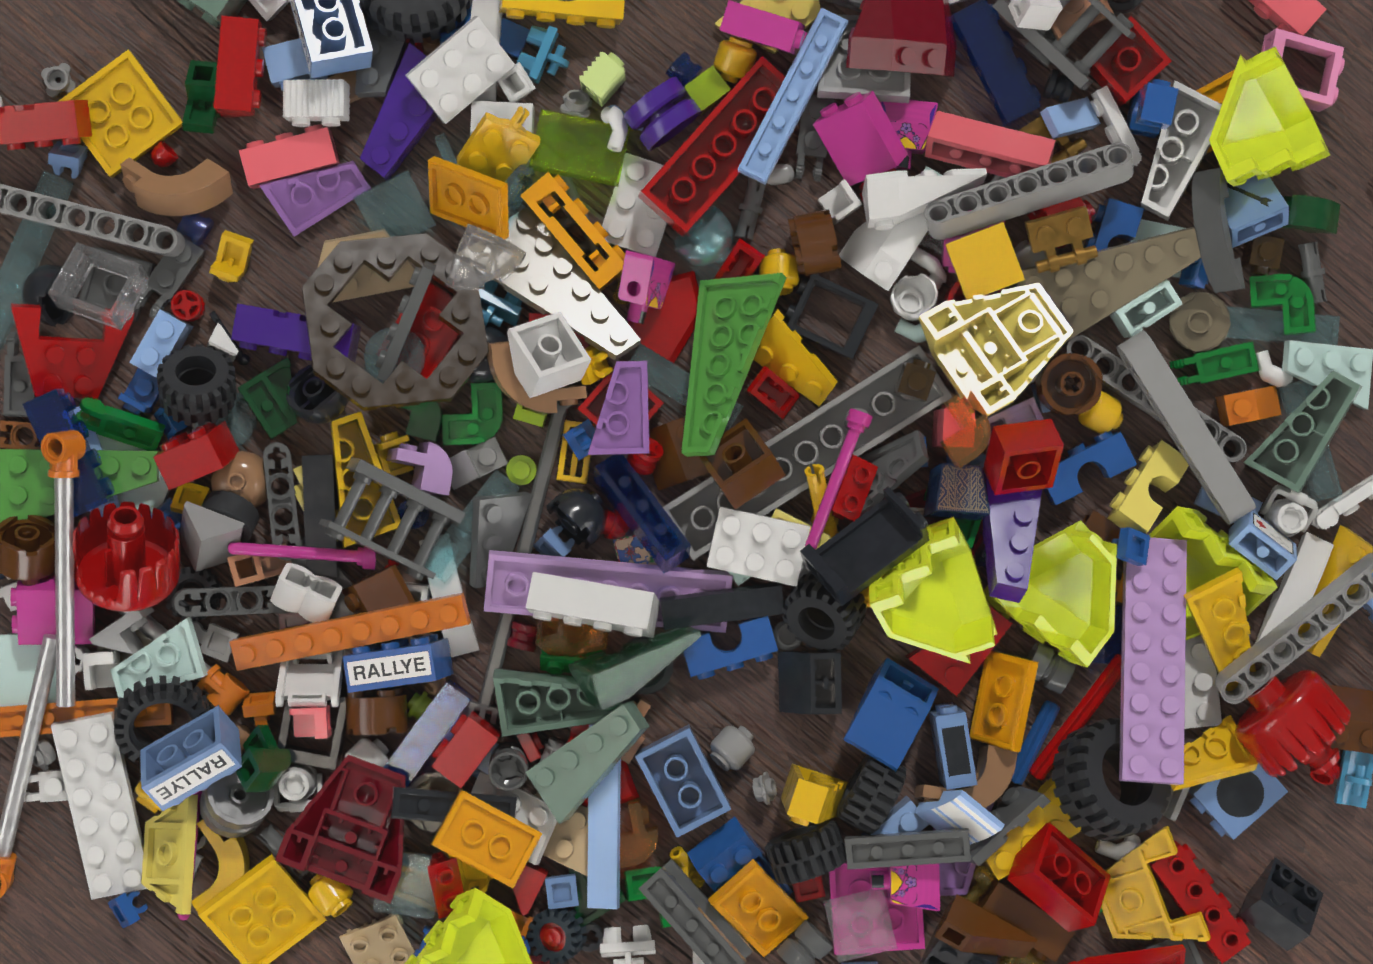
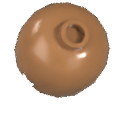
[211,451,274,508]

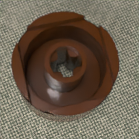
[788,209,841,276]
[1035,353,1103,415]
[0,515,55,586]
[345,688,408,735]

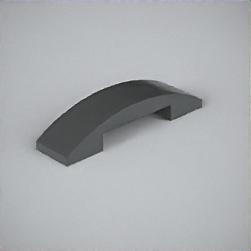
[1192,167,1245,293]

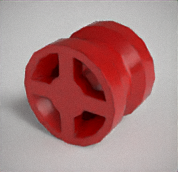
[171,290,205,322]
[626,437,664,475]

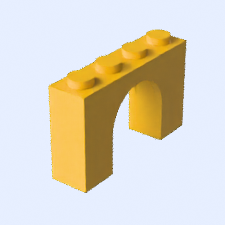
[499,0,625,29]

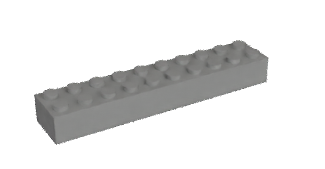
[661,345,952,560]

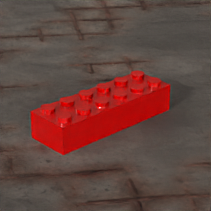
[637,56,785,237]

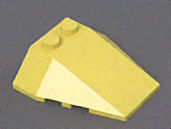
[919,283,1074,417]

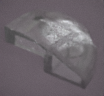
[445,224,526,290]

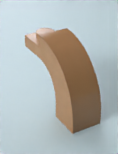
[120,157,233,216]
[487,341,587,413]
[914,745,1017,808]

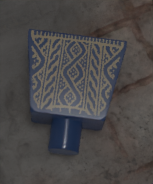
[924,448,990,521]

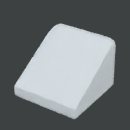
[497,62,536,103]
[206,323,238,362]

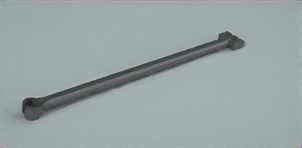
[466,401,572,727]

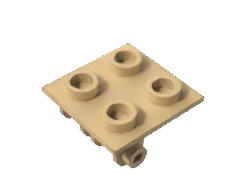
[339,912,415,964]

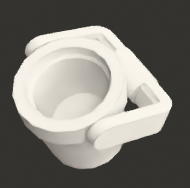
[1260,485,1318,537]
[273,762,324,813]

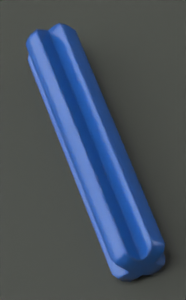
[1011,700,1060,785]

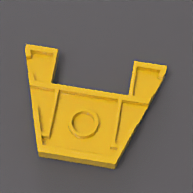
[1101,826,1211,942]

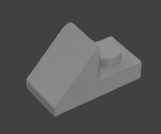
[450,437,508,490]
[89,607,154,654]

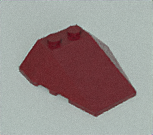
[846,0,957,77]
[275,754,406,904]

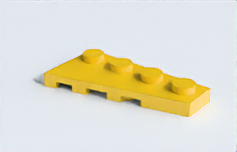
[1298,525,1373,657]
[1183,567,1256,691]

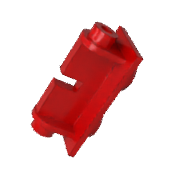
[831,454,878,521]
[426,852,464,919]

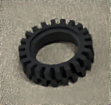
[114,675,211,765]

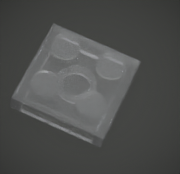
[823,890,897,963]

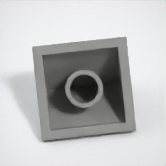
[179,501,244,572]

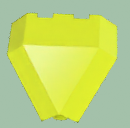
[1209,46,1330,187]
[1149,506,1278,640]
[869,517,998,664]
[984,520,1117,668]
[405,888,532,964]

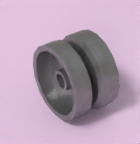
[199,772,274,838]

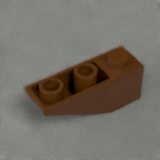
[934,894,1038,958]

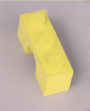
[1107,440,1189,533]

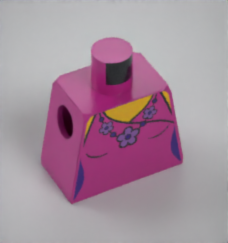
[879,100,938,170]
[618,250,676,324]
[870,863,940,911]

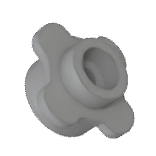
[41,63,76,97]
[560,90,592,118]
[33,739,56,771]
[753,772,777,805]

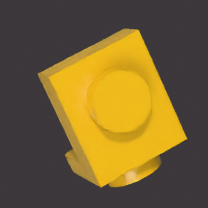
[209,230,254,282]
[373,431,414,476]

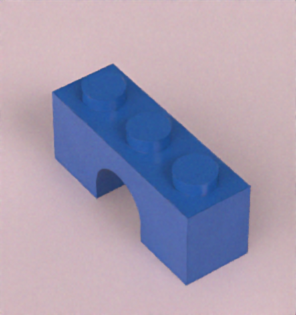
[1126,79,1179,138]
[1085,198,1144,250]
[1043,431,1137,505]
[680,616,778,680]

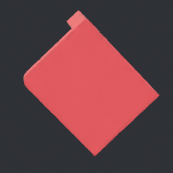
[289,705,332,739]

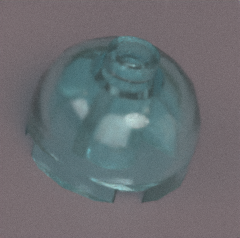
[674,206,734,266]

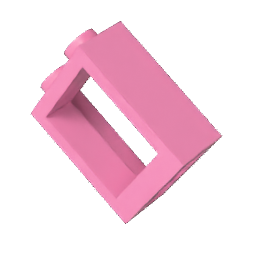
[1261,28,1345,112]

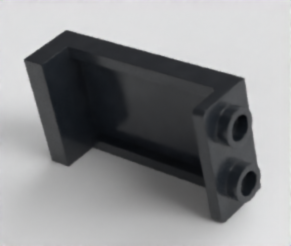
[800,486,929,606]

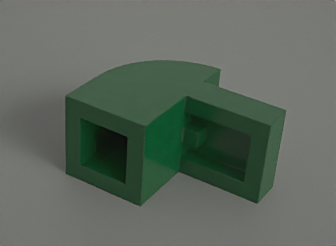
[182,60,221,134]
[1281,195,1341,234]
[400,401,443,442]
[236,725,291,792]

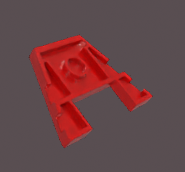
[10,303,135,399]

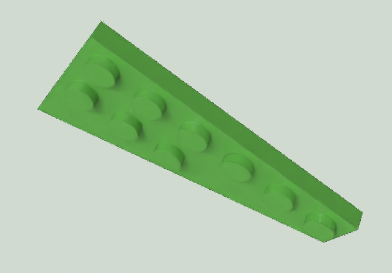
[682,273,787,457]
[0,449,160,523]

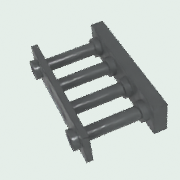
[992,0,1136,91]
[319,457,465,580]
[639,859,754,964]

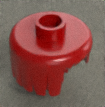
[72,501,180,612]
[1235,669,1351,777]

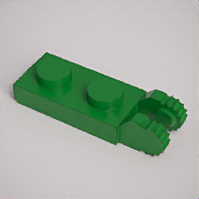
[1169,341,1259,386]
[74,397,165,451]

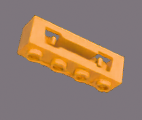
[520,172,625,291]

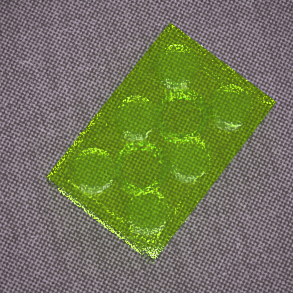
[529,109,630,187]

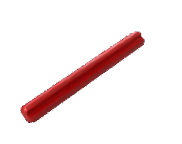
[1029,654,1122,781]

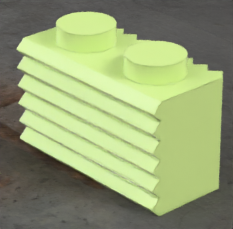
[579,52,625,107]

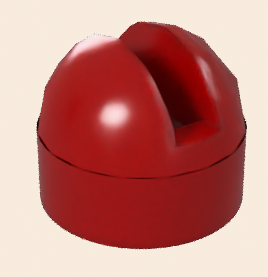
[151,141,179,167]

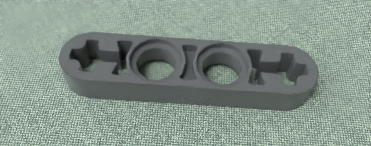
[263,442,301,561]
[172,585,286,617]

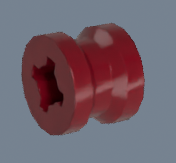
[506,621,541,652]

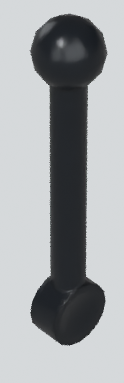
[209,311,250,366]

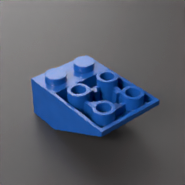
[843,658,939,771]
[687,816,793,895]

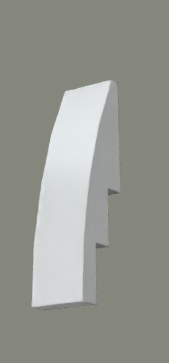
[1255,532,1334,653]

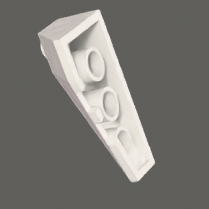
[862,168,987,231]
[839,212,928,291]

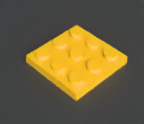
[59,49,182,178]
[197,854,326,964]

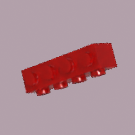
[1149,840,1252,964]

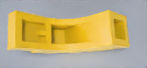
[191,819,250,927]

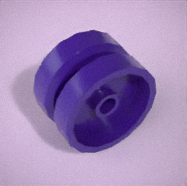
[623,76,702,152]

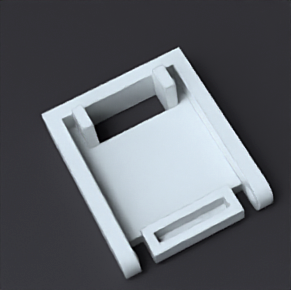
[275,650,345,707]

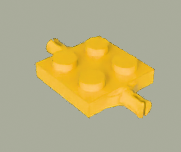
[457,106,540,188]

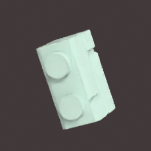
[1110,279,1182,338]

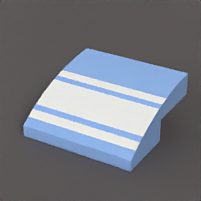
[915,790,1005,844]

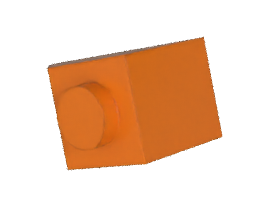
[1215,386,1282,426]

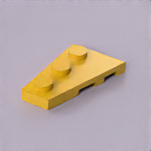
[753,309,838,407]
[1170,715,1258,791]

